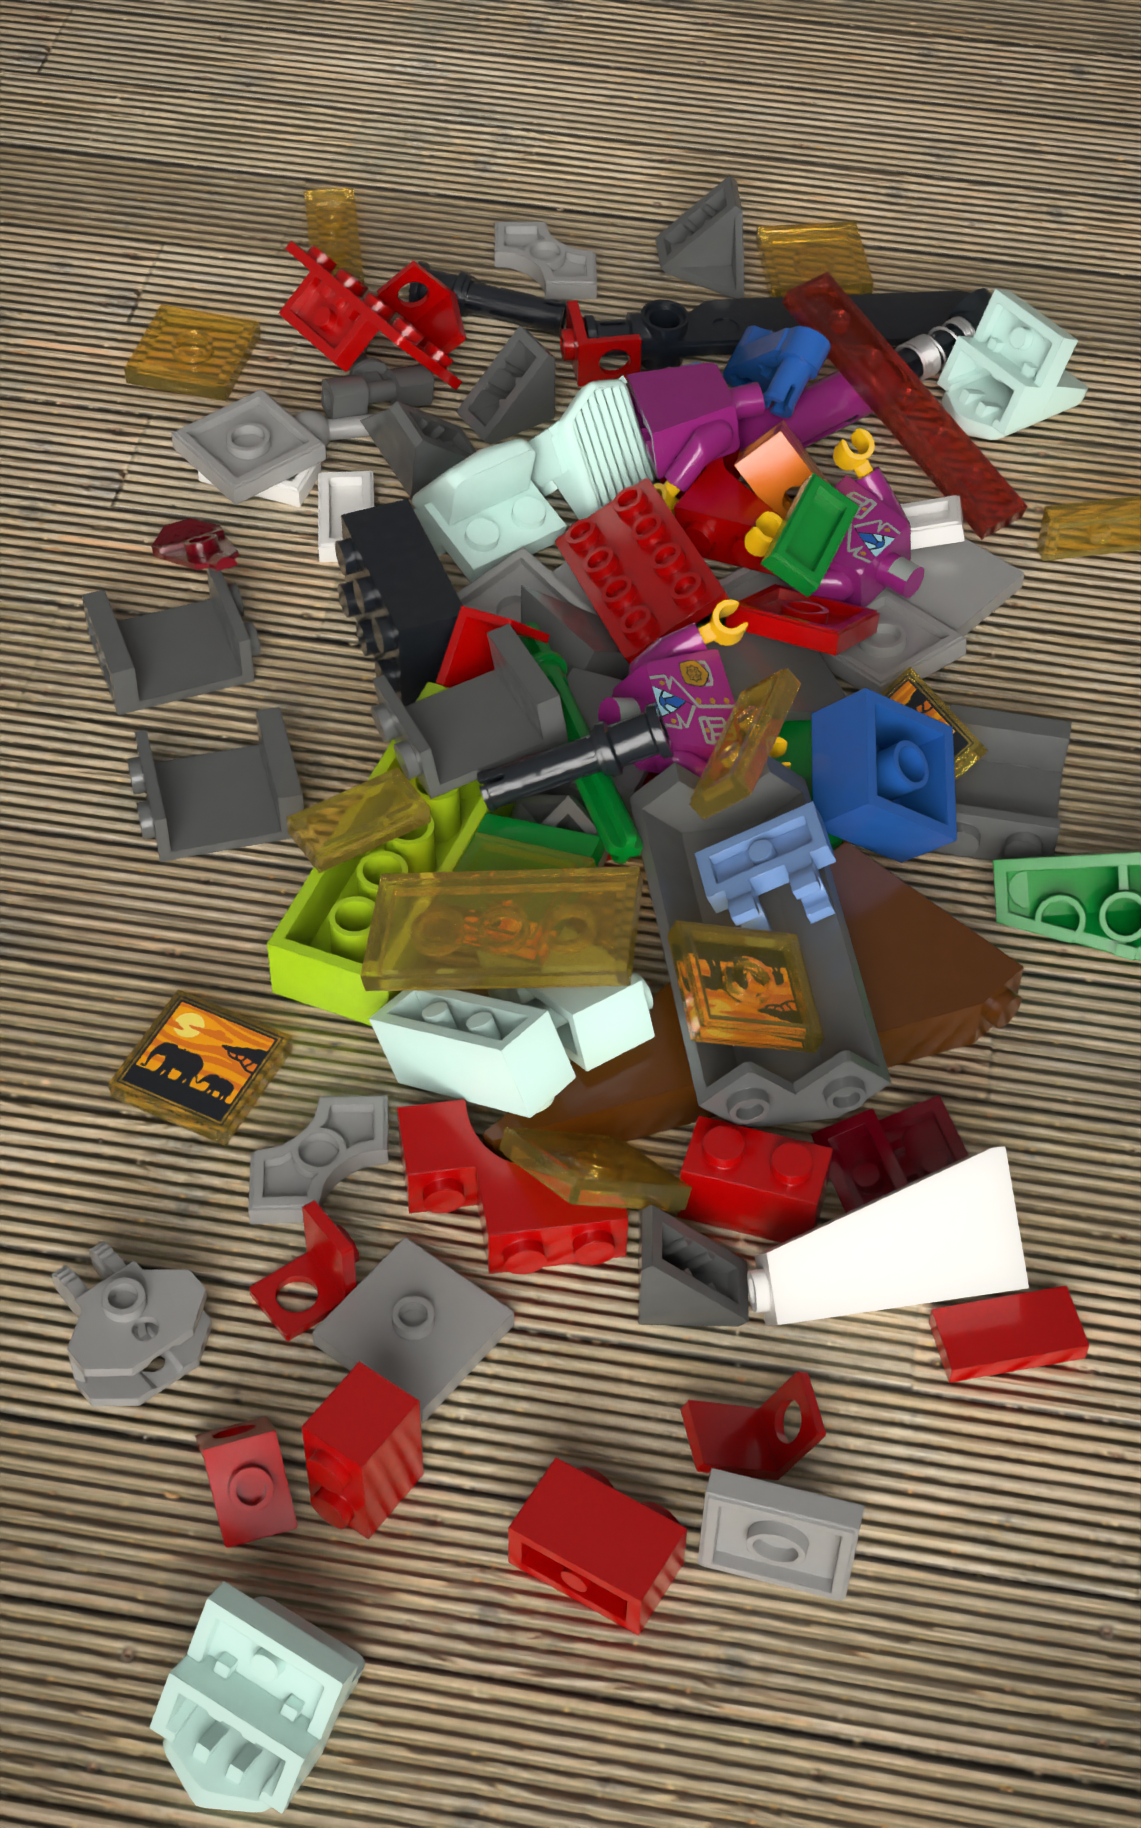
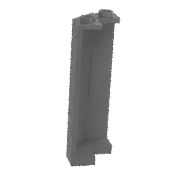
[628,753,892,1128]

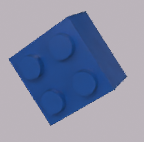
[811,688,957,863]

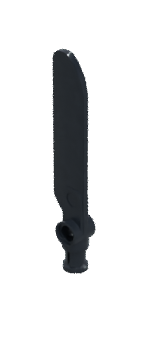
[582,291,970,370]

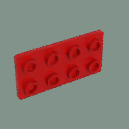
[278,240,462,390]
[555,478,730,665]

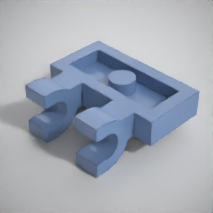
[694,801,836,949]

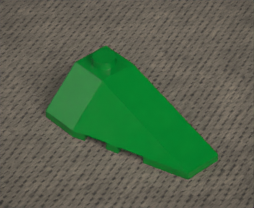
[993,849,1141,961]

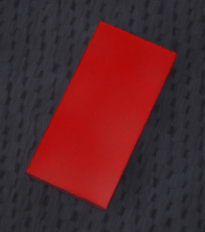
[929,1285,1090,1383]

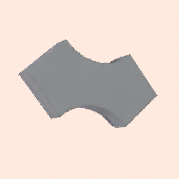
[495,222,597,299]
[248,1095,389,1224]

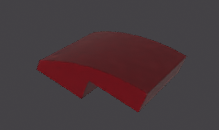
[811,1095,969,1213]

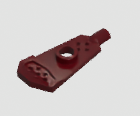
[151,518,240,572]

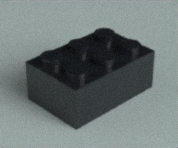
[335,499,463,707]

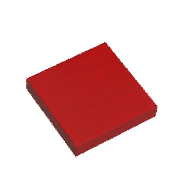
[725,584,880,656]

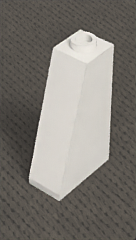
[747,1146,1029,1326]

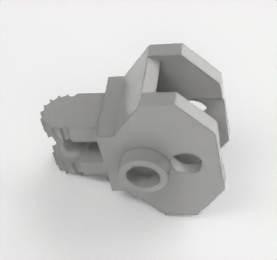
[51,1241,212,1406]

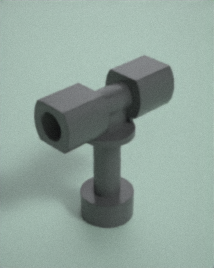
[321,345,434,420]

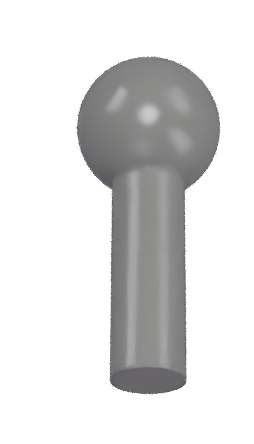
[294,410,377,447]

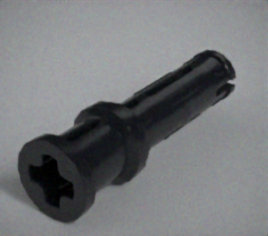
[408,261,567,335]
[477,702,674,812]

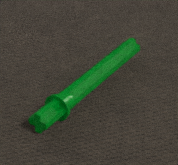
[518,622,643,864]

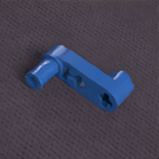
[723,325,831,418]

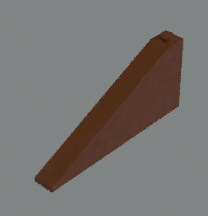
[483,841,1024,1169]

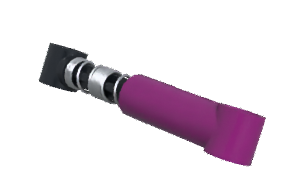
[738,288,992,452]

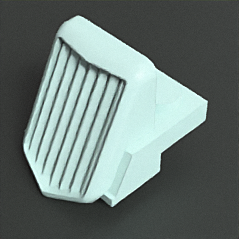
[937,289,1088,440]
[528,376,655,520]
[412,439,567,583]
[149,1581,365,1814]

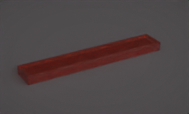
[782,272,1028,540]

